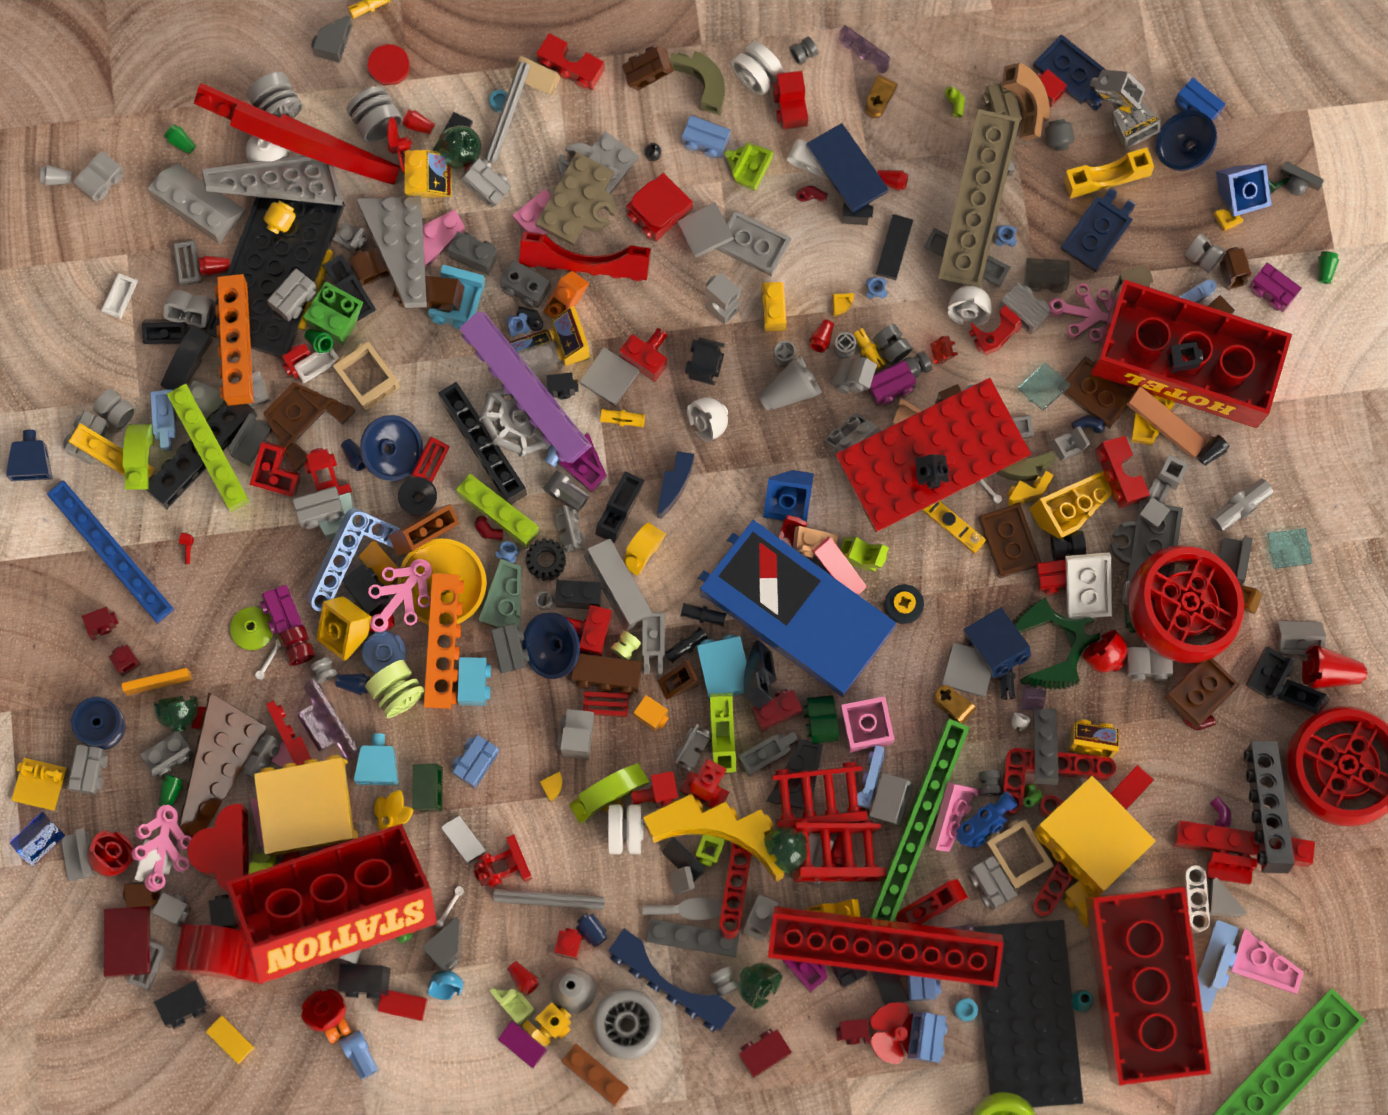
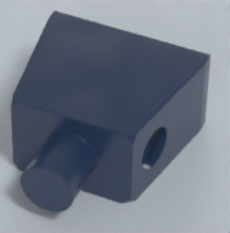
[6,430,53,482]

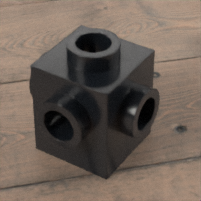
[915,454,949,489]

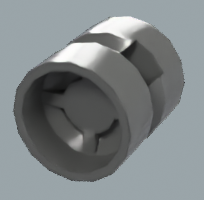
[873,324,913,365]

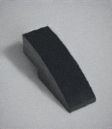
[322,254,376,321]
[161,325,213,390]
[595,471,645,543]
[743,640,777,709]

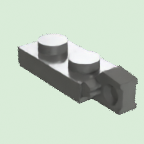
[737,732,798,777]

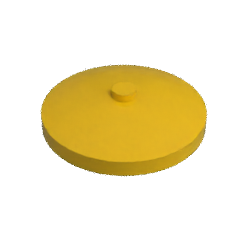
[397,538,487,626]

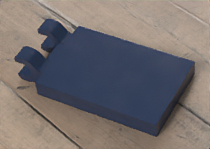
[1033,34,1106,111]
[1061,187,1136,272]

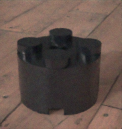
[685,337,725,386]

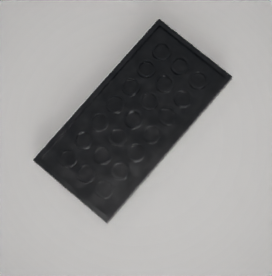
[204,196,345,359]
[973,920,1084,1108]

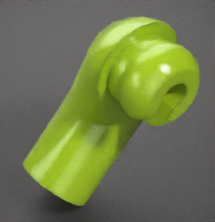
[945,86,965,118]

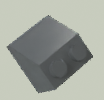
[423,917,463,971]

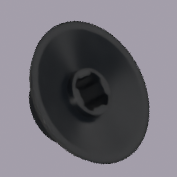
[398,477,437,515]

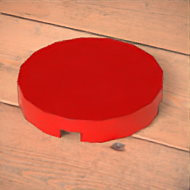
[367,44,410,86]
[301,989,346,1031]

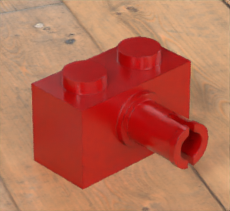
[619,328,668,382]
[565,605,612,657]
[631,771,678,809]

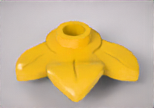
[374,790,413,830]

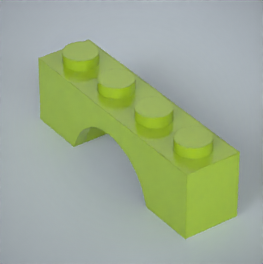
[456,474,540,549]

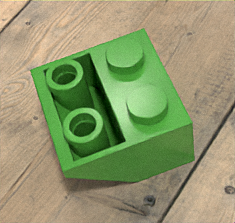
[303,281,363,345]

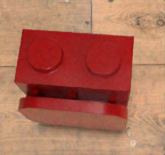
[626,172,693,242]

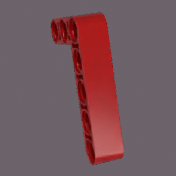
[1002,748,1116,816]
[1032,795,1073,918]
[719,831,799,939]

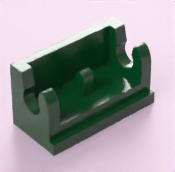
[412,764,443,812]

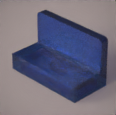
[10,812,65,867]

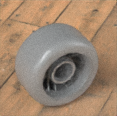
[592,989,662,1060]

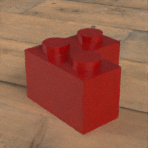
[773,71,808,130]
[249,441,302,497]

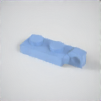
[151,390,176,451]
[857,745,885,809]

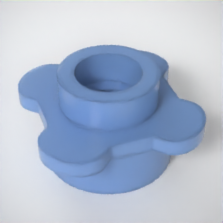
[995,225,1017,247]
[865,278,887,299]
[506,313,530,337]
[495,541,519,563]

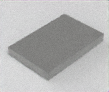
[716,210,791,277]

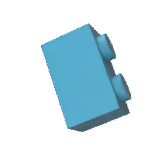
[458,657,491,706]

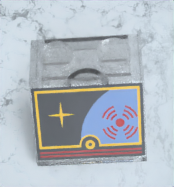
[508,329,561,377]

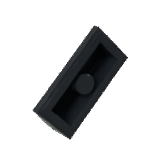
[142,319,187,344]
[1277,679,1330,714]
[662,837,705,882]

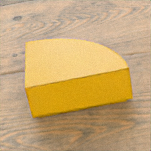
[1213,209,1243,232]
[832,293,854,317]
[540,772,562,803]
[522,1020,551,1047]

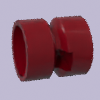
[278,626,316,666]

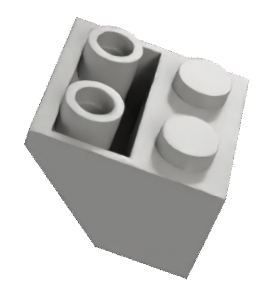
[823,413,881,454]

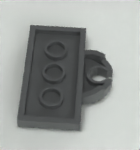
[1110,501,1183,593]

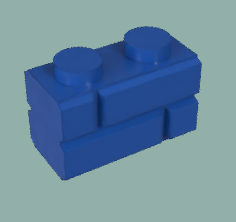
[1174,78,1226,121]

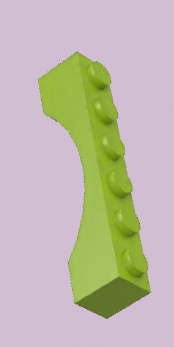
[167,384,250,512]

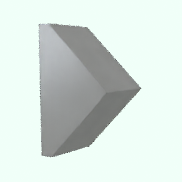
[1208,877,1247,918]

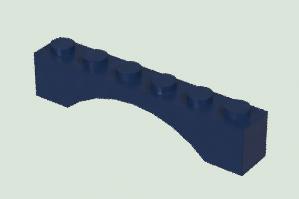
[608,928,736,1033]

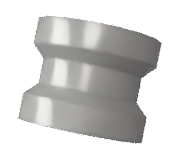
[1147,478,1171,504]
[310,657,338,683]

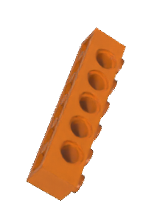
[214,274,254,406]
[424,573,464,709]

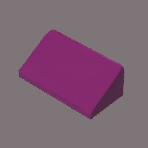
[498,1021,547,1069]

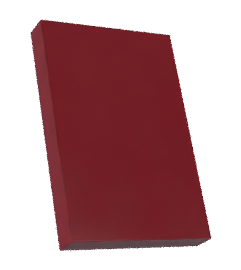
[104,906,150,978]

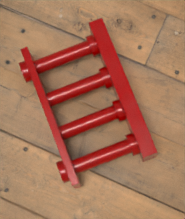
[770,761,868,830]
[788,820,886,882]

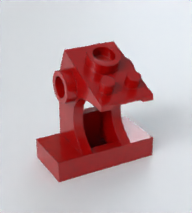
[969,305,1022,356]
[304,448,352,496]
[680,759,730,809]
[474,834,532,888]

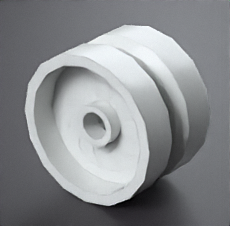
[731,40,784,96]
[609,804,643,854]

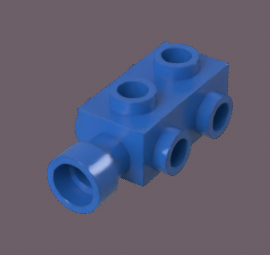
[956,791,1017,849]

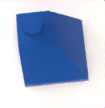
[1216,164,1272,216]
[763,470,814,522]

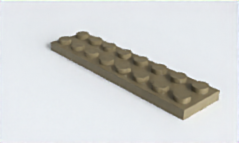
[938,109,1020,288]

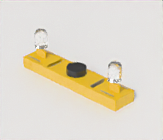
[922,501,986,554]

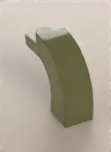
[669,51,725,116]
[996,451,1056,482]

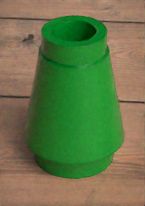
[164,124,196,155]
[1318,251,1340,284]
[304,329,333,353]
[158,774,183,806]

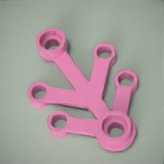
[1048,283,1113,343]
[368,559,432,633]
[132,805,191,892]

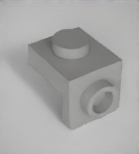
[1050,426,1090,461]

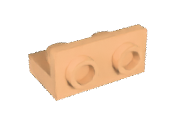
[793,526,838,559]

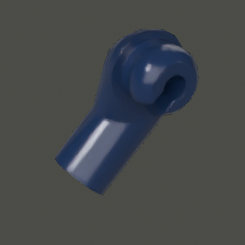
[1071,415,1105,433]

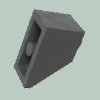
[312,16,353,63]

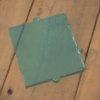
[1018,362,1070,411]
[1268,528,1313,569]

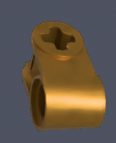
[865,75,898,118]
[933,685,976,725]

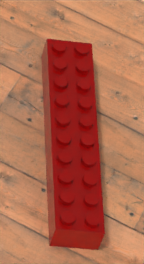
[768,906,1003,987]

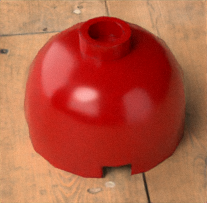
[1082,629,1127,673]
[87,830,134,877]

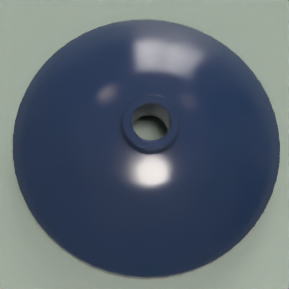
[1155,110,1218,171]
[360,415,423,481]
[523,612,580,679]

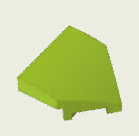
[725,142,774,191]

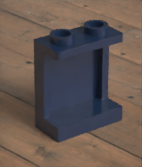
[963,607,1031,678]

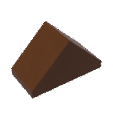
[658,660,698,700]

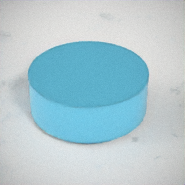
[489,90,508,112]
[955,998,978,1022]

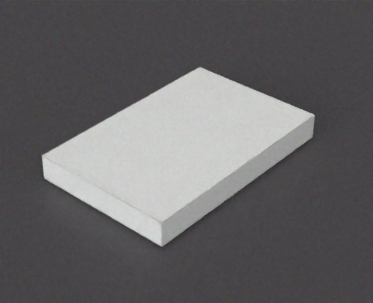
[1065,552,1112,619]

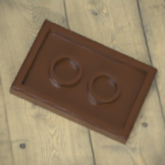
[1058,356,1134,429]
[978,503,1041,578]
[1164,659,1240,729]

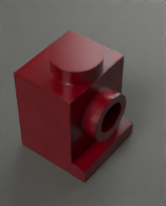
[82,606,119,641]
[108,645,141,676]
[835,1019,870,1045]

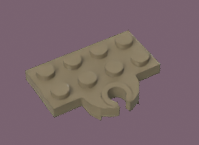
[536,152,615,246]

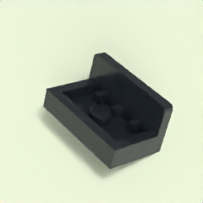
[1245,646,1295,699]

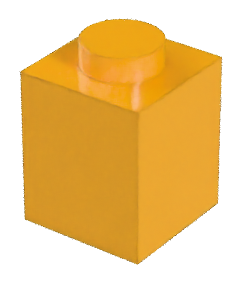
[633,695,669,732]

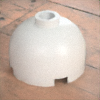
[245,135,289,163]
[948,286,992,326]
[687,397,728,442]
[133,838,172,883]

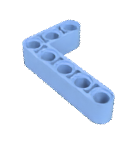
[307,508,400,612]

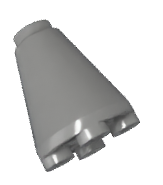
[759,356,823,411]

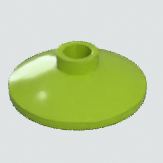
[230,607,274,650]

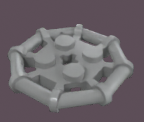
[479,388,550,457]

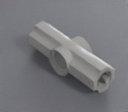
[1210,478,1274,532]

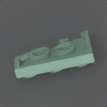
[478,559,521,628]

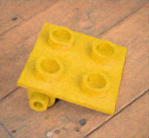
[11,758,67,811]

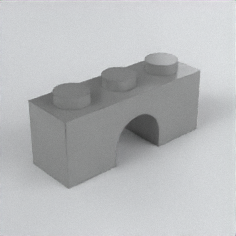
[706,272,740,325]

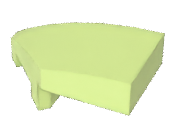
[490,989,536,1026]

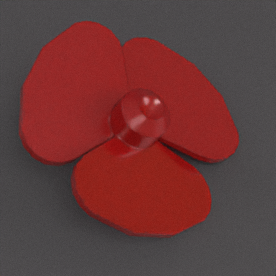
[387,117,412,174]
[870,1002,913,1064]

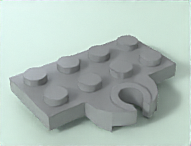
[558,131,639,194]

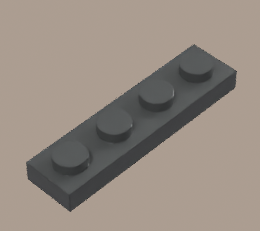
[924,228,1011,287]
[1033,708,1058,785]
[646,919,740,957]

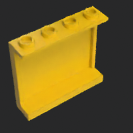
[254,755,358,856]
[1033,776,1156,896]

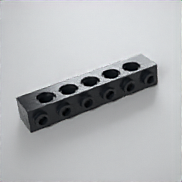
[438,381,527,505]
[145,400,257,510]
[1243,741,1295,874]

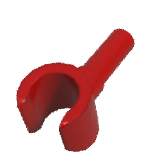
[179,532,194,564]

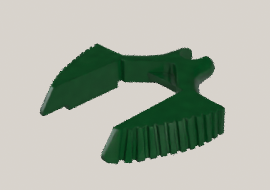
[1012,597,1101,689]

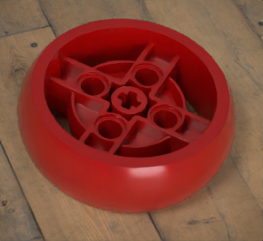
[1128,545,1245,663]
[1285,706,1388,827]

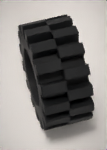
[525,538,566,581]

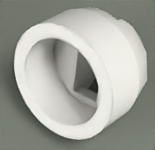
[1011,713,1031,731]

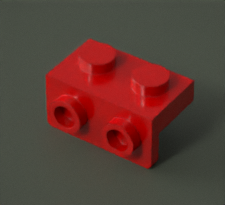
[1206,849,1258,885]

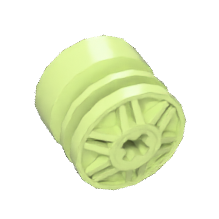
[365,660,425,718]

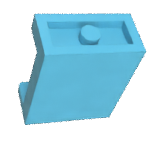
[428,265,486,330]
[697,635,747,701]

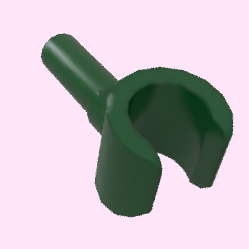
[1268,177,1290,195]

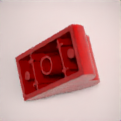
[187,804,249,893]
[172,924,263,985]

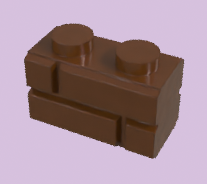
[622,45,673,91]

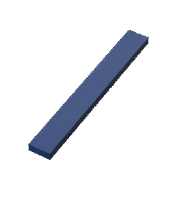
[46,480,175,624]

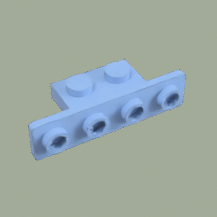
[1198,920,1238,1013]

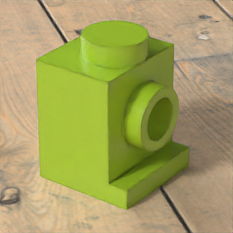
[695,835,726,867]

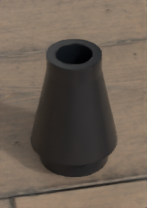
[1197,434,1230,466]

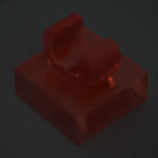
[930,336,958,365]

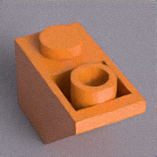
[543,271,589,319]

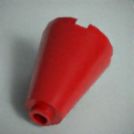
[1301,644,1368,689]

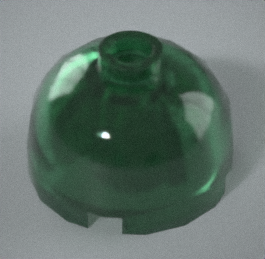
[438,125,482,169]
[153,696,199,732]
[764,826,808,873]
[739,962,783,1010]

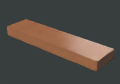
[1126,386,1206,459]

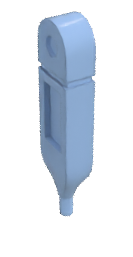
[1180,280,1217,303]

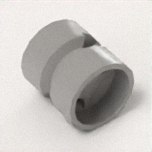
[1184,233,1225,273]
[93,389,136,430]

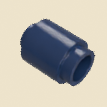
[576,913,609,948]

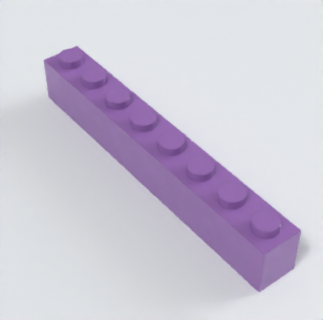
[459,311,592,463]

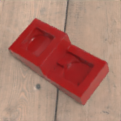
[1110,765,1154,810]

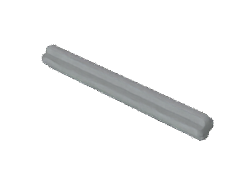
[485,61,530,163]
[492,889,605,910]

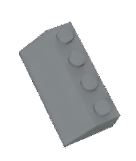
[148,164,246,244]

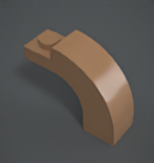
[1001,62,1050,141]

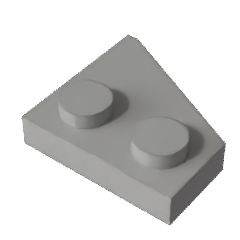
[176,380,224,423]

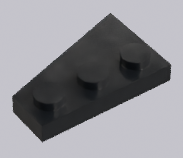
[766,740,823,809]

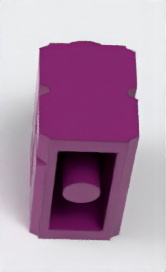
[1249,262,1302,313]
[868,360,917,406]
[260,585,303,639]

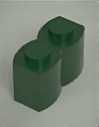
[803,695,839,744]

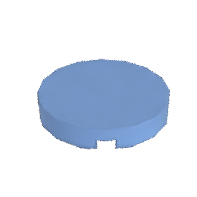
[362,631,407,674]

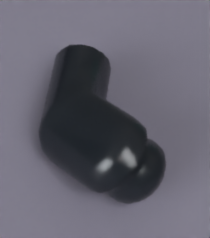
[516,306,543,331]

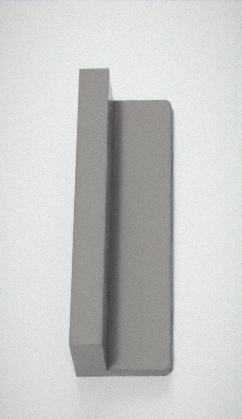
[584,539,652,631]

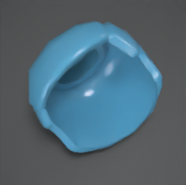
[427,971,464,1000]

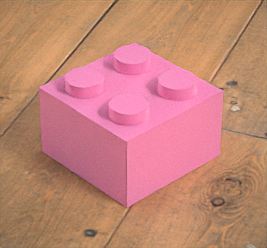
[840,696,895,753]

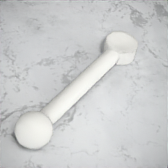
[979,480,1002,504]
[255,639,282,680]
[435,886,464,929]

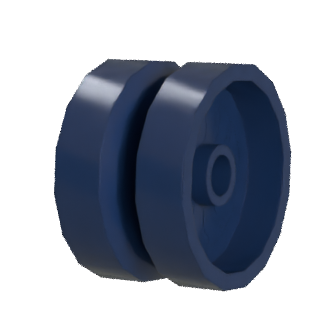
[71,697,126,750]

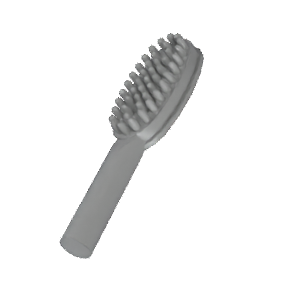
[643,897,722,920]

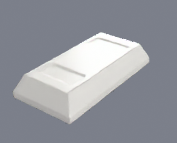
[101,273,138,319]
[293,347,339,383]

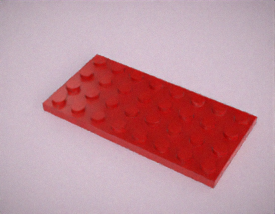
[835,378,1031,533]

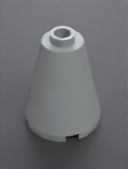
[550,968,596,1013]

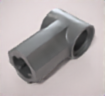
[543,471,589,512]

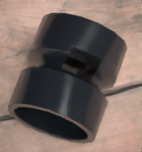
[1050,530,1086,561]

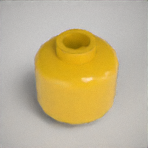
[263,201,296,234]

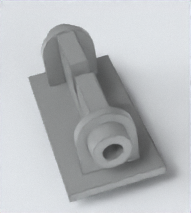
[554,505,584,553]
[674,724,711,772]
[242,734,281,779]

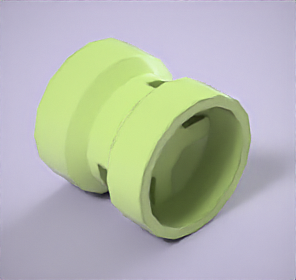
[611,631,641,660]

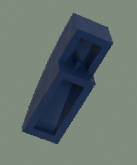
[657,451,694,519]

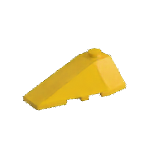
[1029,471,1112,539]

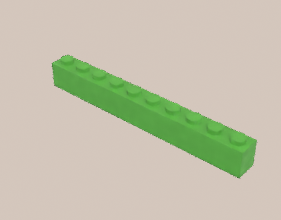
[867,719,970,921]

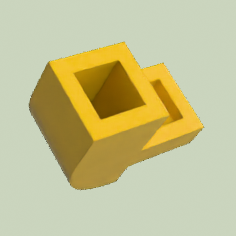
[622,522,666,576]

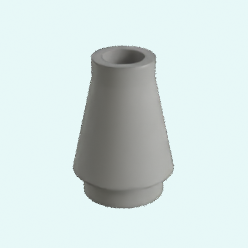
[40,165,72,186]

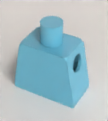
[354,733,399,785]

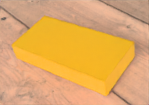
[206,1015,255,1064]

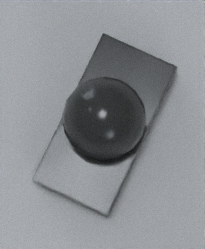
[1280,162,1324,196]

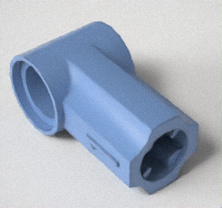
[339,1030,379,1080]

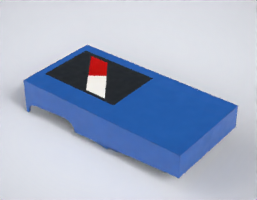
[697,520,896,698]

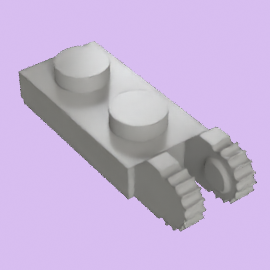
[642,612,665,674]

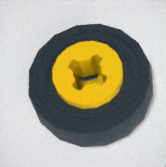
[884,584,924,624]

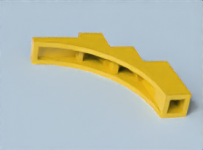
[643,794,786,882]

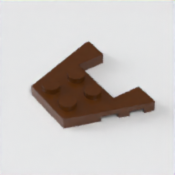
[263,382,356,472]

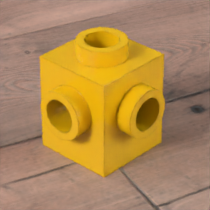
[535,1002,572,1040]

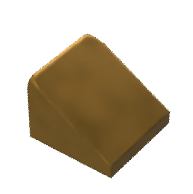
[1241,585,1262,614]

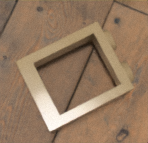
[333,341,400,412]
[985,819,1054,890]

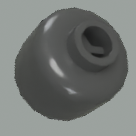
[1045,119,1074,151]

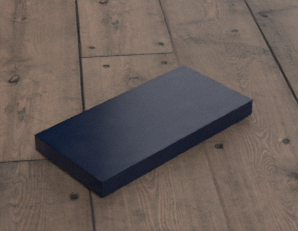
[806,123,889,213]

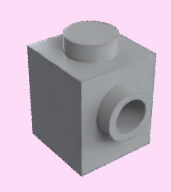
[1157,455,1189,490]
[152,892,191,927]

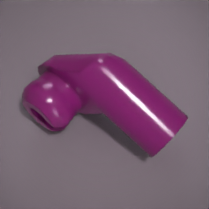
[1210,796,1231,828]

